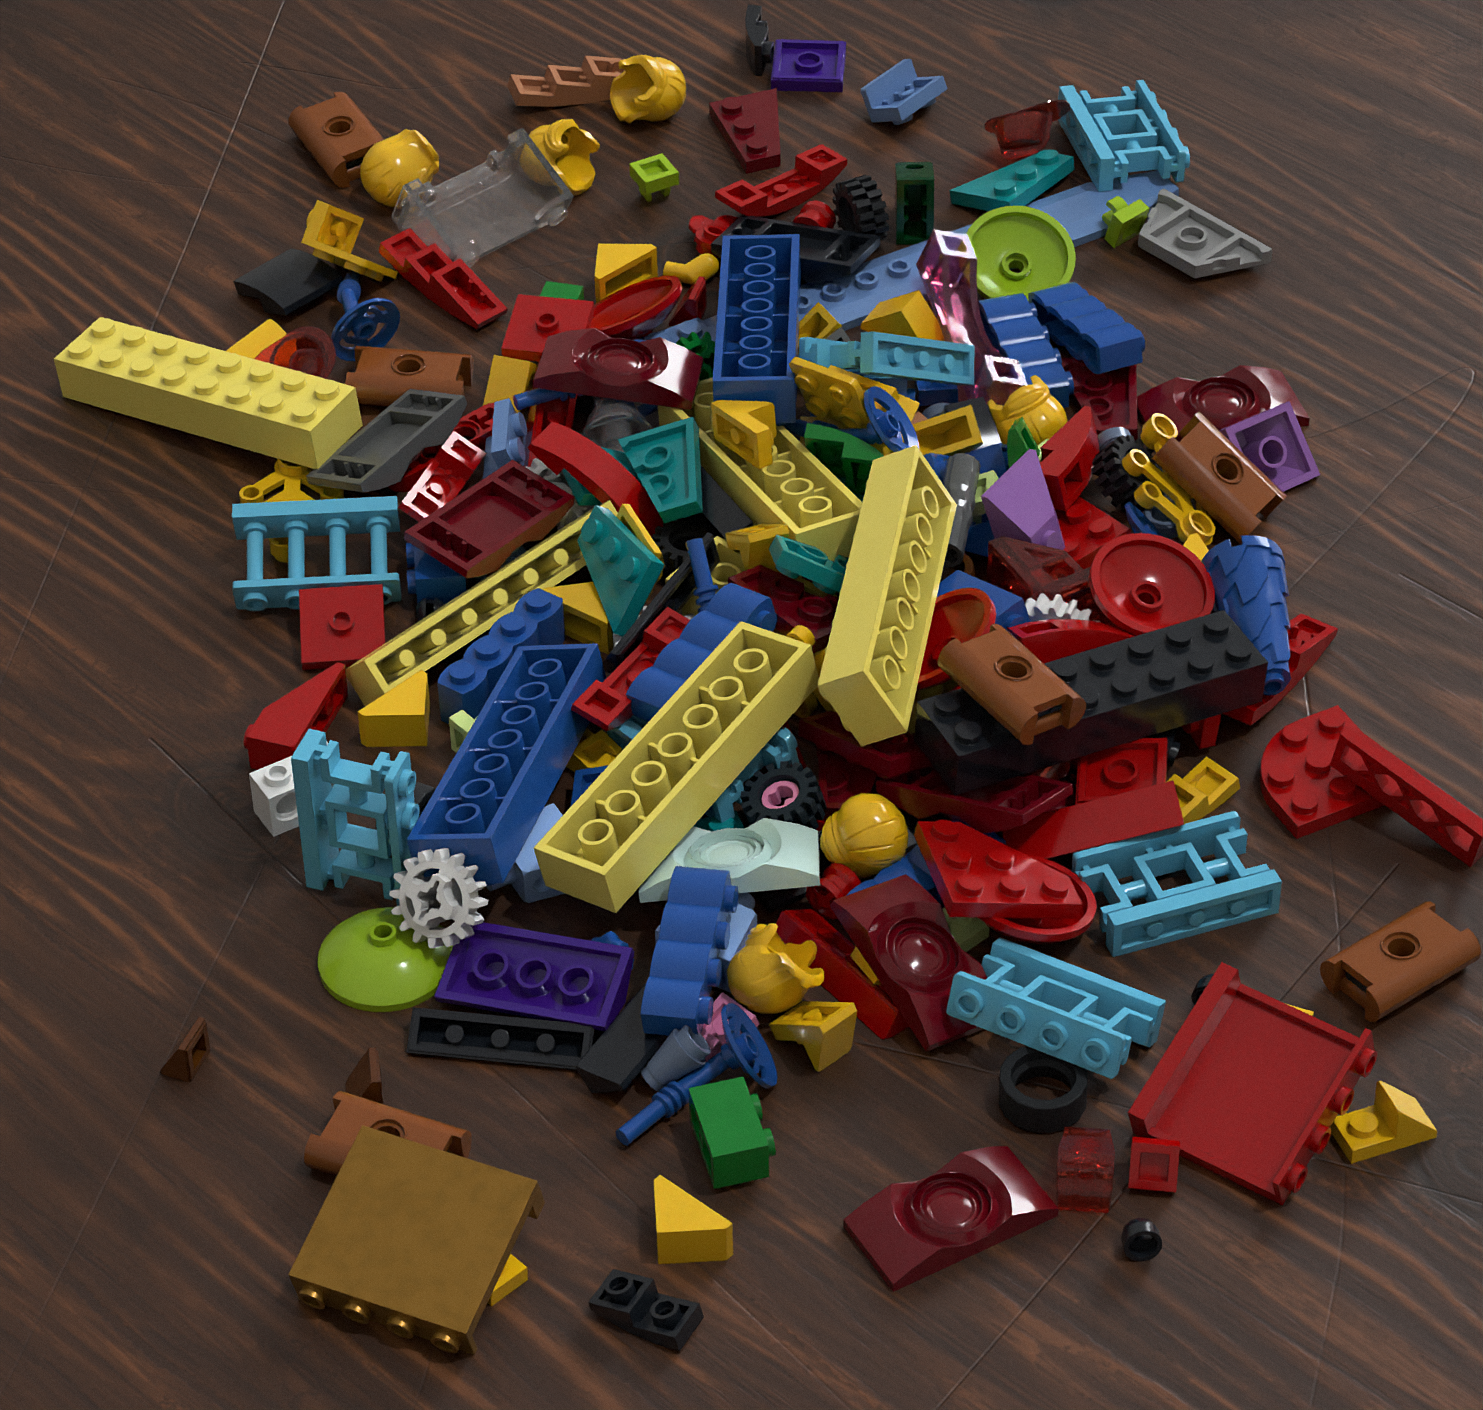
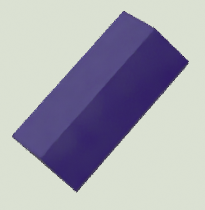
[434,922,634,1031]

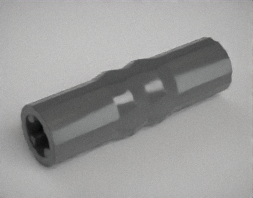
[942,453,981,567]

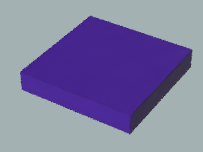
[771,39,846,92]

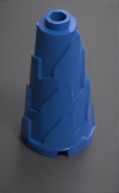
[1201,535,1291,695]

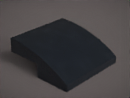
[233,248,343,315]

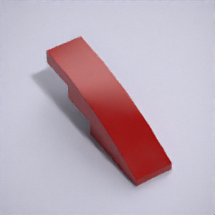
[379,228,508,329]
[1222,613,1338,726]

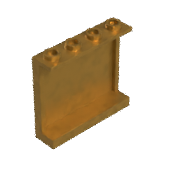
[288,1125,545,1355]

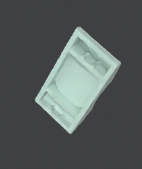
[639,818,820,903]

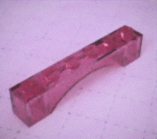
[916,229,1028,406]

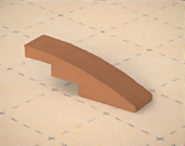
[507,55,625,107]

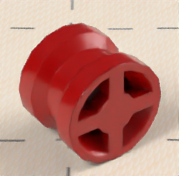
[792,200,836,229]
[806,863,861,920]

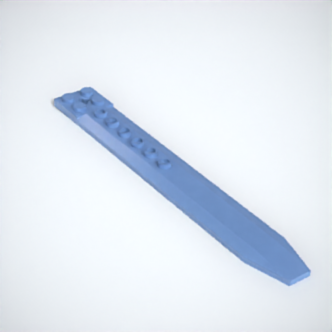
[636,170,1179,344]

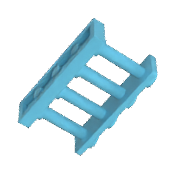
[232,496,402,611]

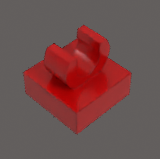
[1128,1136,1180,1192]

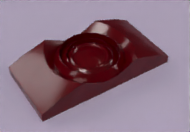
[533,328,704,410]
[1137,365,1310,442]
[404,460,575,578]
[876,765,1073,833]
[830,874,987,1052]
[843,1146,1059,1292]

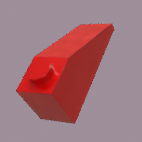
[244,663,348,770]

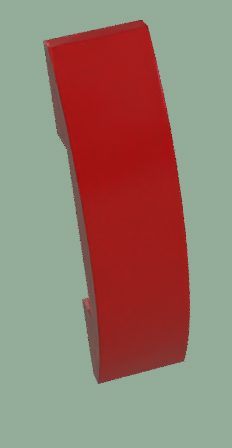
[715,144,848,217]
[527,422,663,538]
[398,431,487,522]
[571,607,690,731]

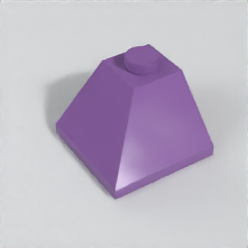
[1219,401,1320,492]
[981,449,1065,571]

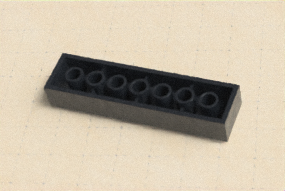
[914,610,1268,795]

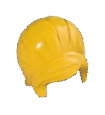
[610,55,686,124]
[522,119,600,196]
[360,129,439,207]
[987,375,1067,446]
[820,793,909,879]
[727,923,824,1014]

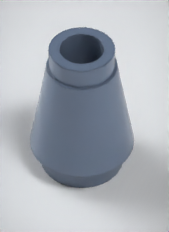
[641,1025,711,1092]

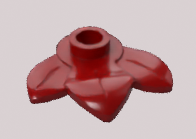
[688,215,739,258]

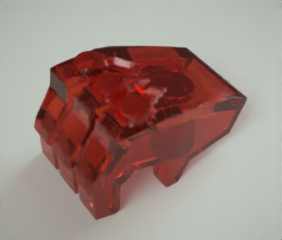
[1056,1126,1115,1213]

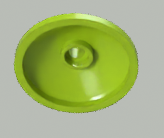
[961,206,1076,301]
[318,907,453,1012]

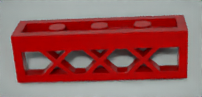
[1330,727,1483,867]

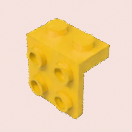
[301,200,398,282]
[789,357,900,429]

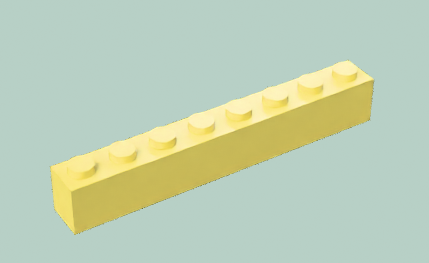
[346,500,618,706]

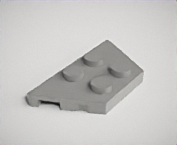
[1138,188,1272,278]

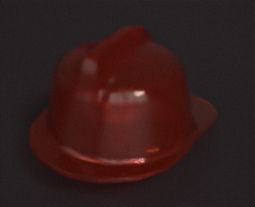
[984,100,1070,160]
[254,326,336,379]

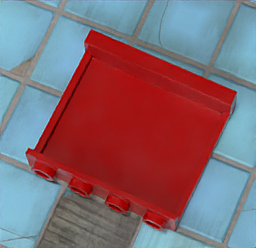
[1128,962,1377,1206]

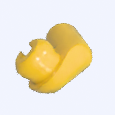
[663,253,720,285]

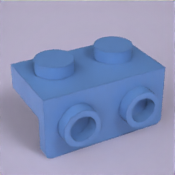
[861,59,948,125]
[483,398,527,479]

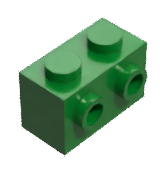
[688,1077,776,1189]

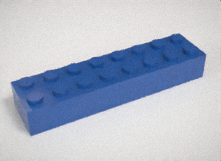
[713,234,801,426]
[407,643,606,886]

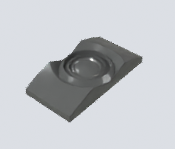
[306,389,467,492]

